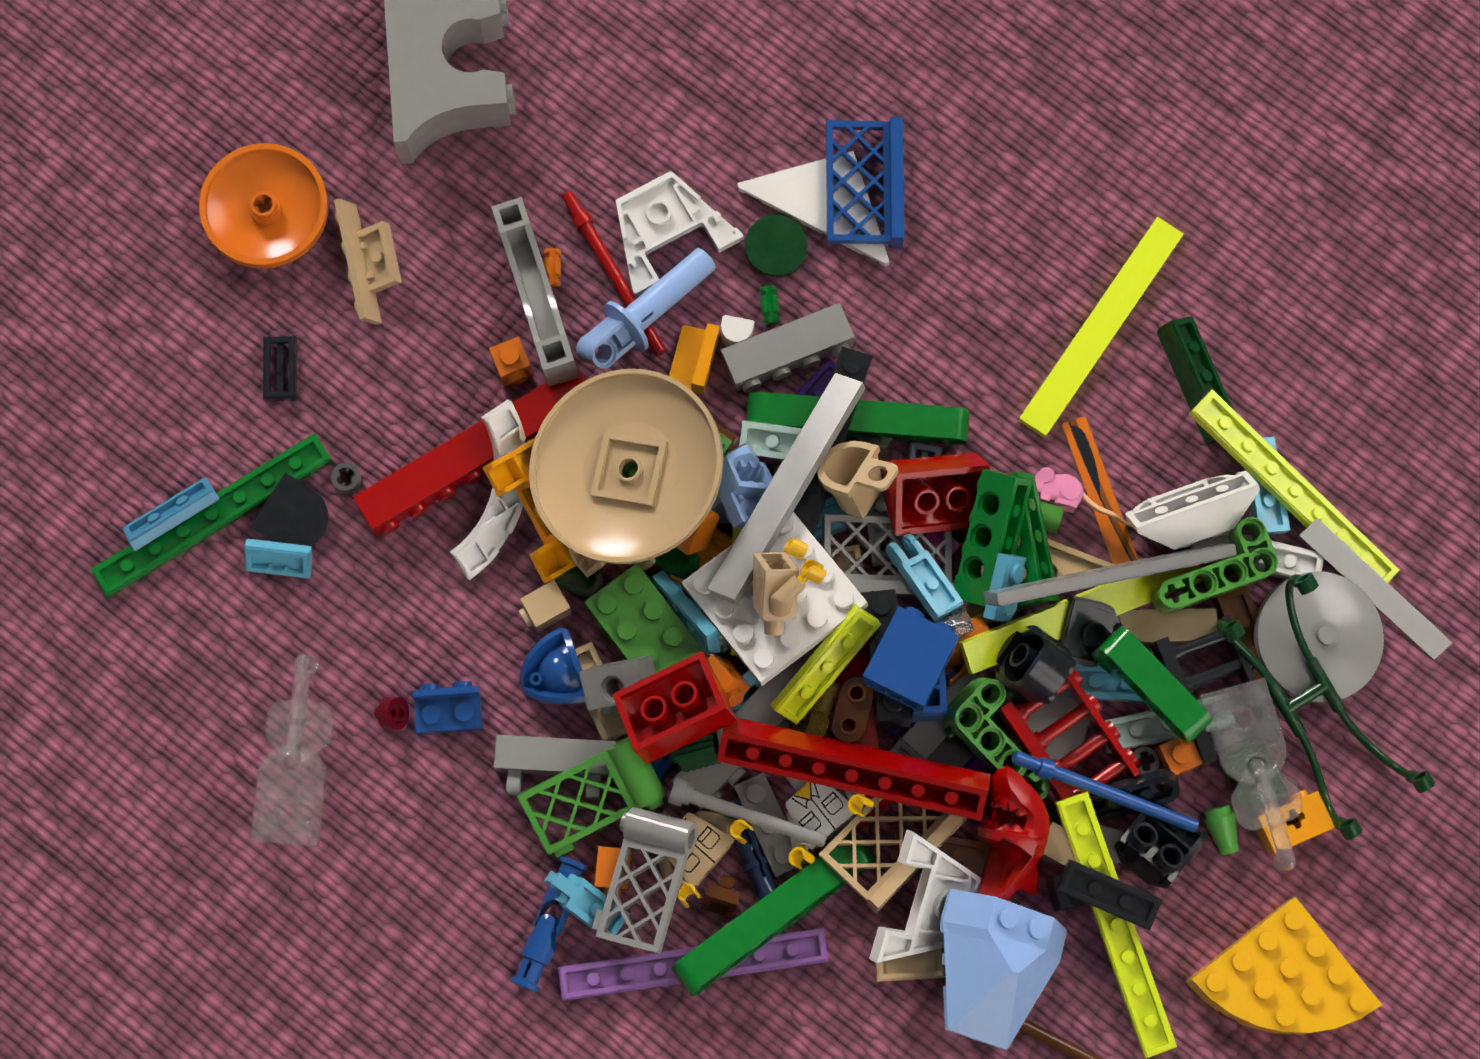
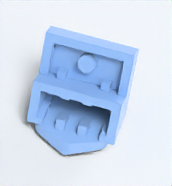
[711,444,772,529]

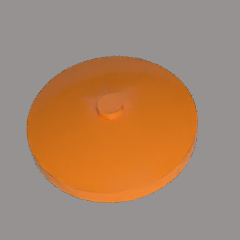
[199,143,329,269]

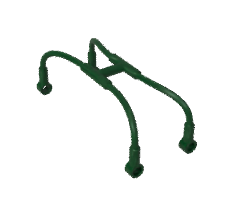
[1217,573,1435,840]

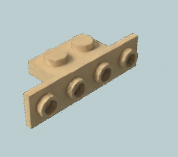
[334,198,402,325]

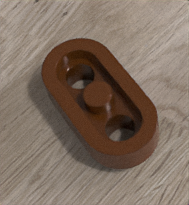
[832,677,873,744]

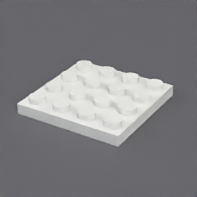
[681,512,868,686]

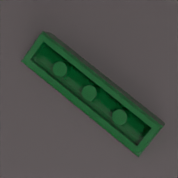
[1157,316,1234,444]

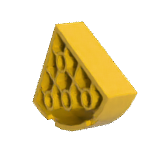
[1185,897,1382,1035]

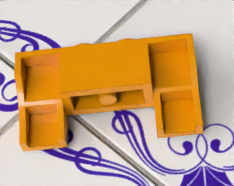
[483,437,577,584]

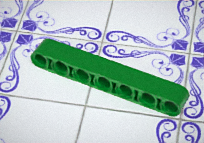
[747,392,970,445]
[671,834,876,996]

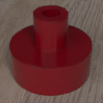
[374,697,409,730]

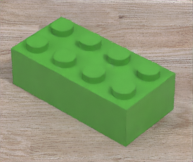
[584,563,709,673]

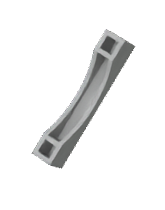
[491,197,580,387]

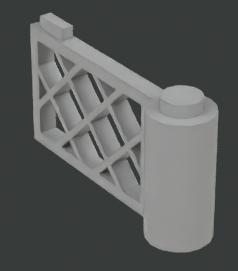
[592,807,698,955]

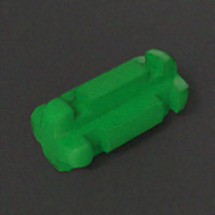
[760,286,780,325]

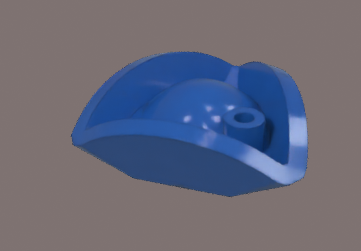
[520,628,586,704]

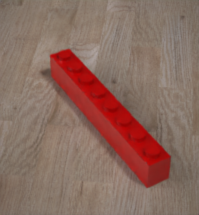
[353,365,586,536]
[717,717,991,821]

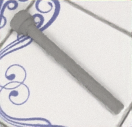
[668,777,827,847]

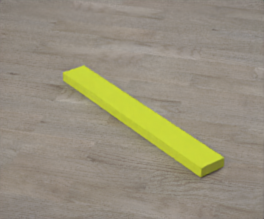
[1018,217,1184,438]
[1189,389,1399,583]
[958,565,1202,674]
[1054,791,1177,1059]

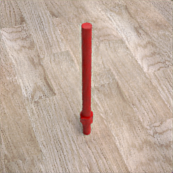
[562,190,667,357]

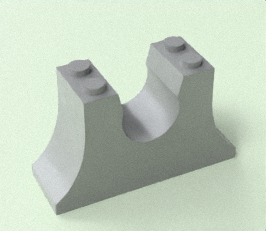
[384,0,516,164]

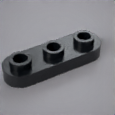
[1089,769,1180,821]

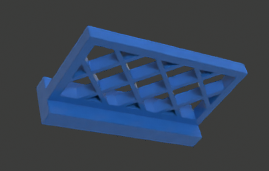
[826,117,905,248]

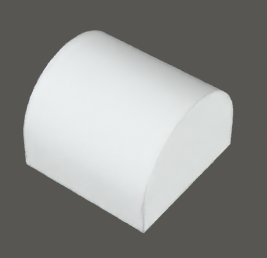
[721,315,754,347]

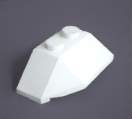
[1125,471,1260,550]

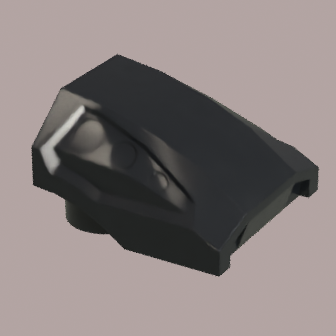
[1114,804,1209,889]

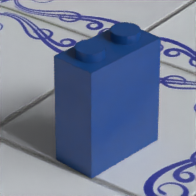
[862,606,959,713]

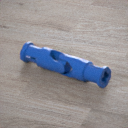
[510,856,589,993]

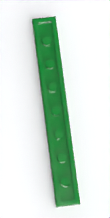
[90,433,333,598]

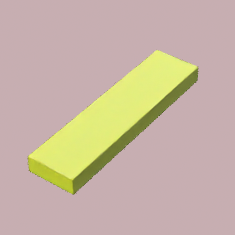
[770,603,881,725]

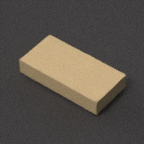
[875,948,944,982]

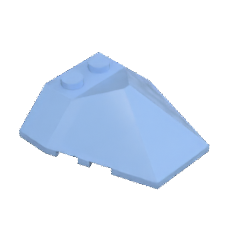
[940,889,1067,1050]

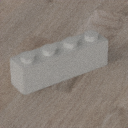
[721,303,855,393]

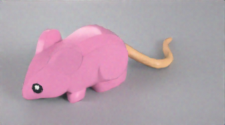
[1035,467,1132,527]

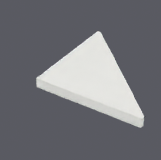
[737,151,890,266]

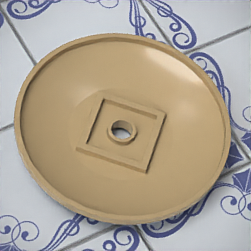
[529,369,723,564]

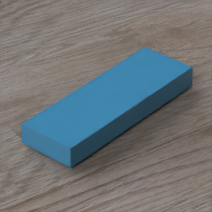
[122,477,220,551]

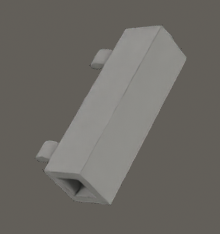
[494,735,616,800]

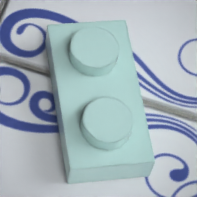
[739,420,802,459]

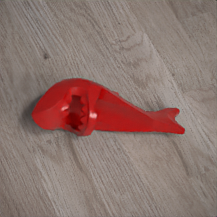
[978,765,1050,901]

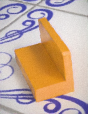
[669,323,720,395]

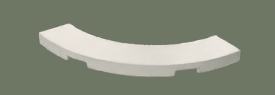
[450,400,526,580]

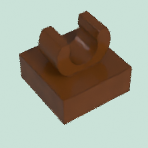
[701,874,741,919]

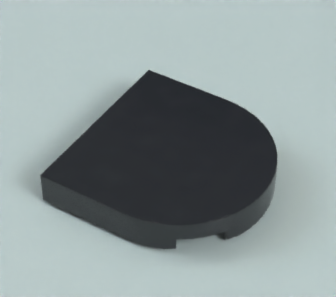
[250,472,329,546]
[1058,595,1124,667]

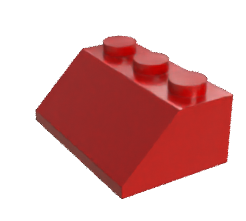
[883,453,990,536]
[612,651,737,764]

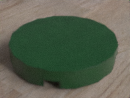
[745,215,807,278]

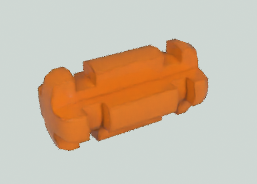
[544,248,561,287]

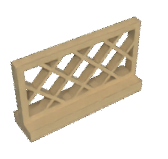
[818,797,968,914]

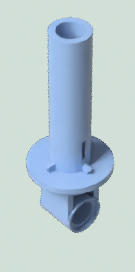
[576,248,716,369]

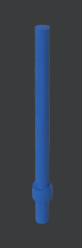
[1012,751,1199,833]

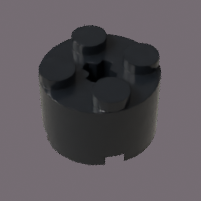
[995,625,1076,704]

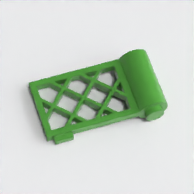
[517,737,667,858]

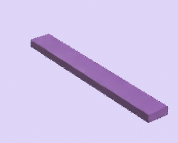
[558,928,829,1001]

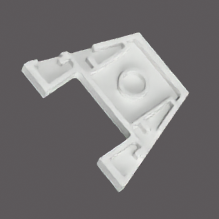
[615,171,744,297]

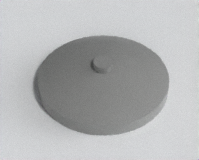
[1254,571,1384,703]

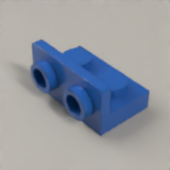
[412,681,483,735]

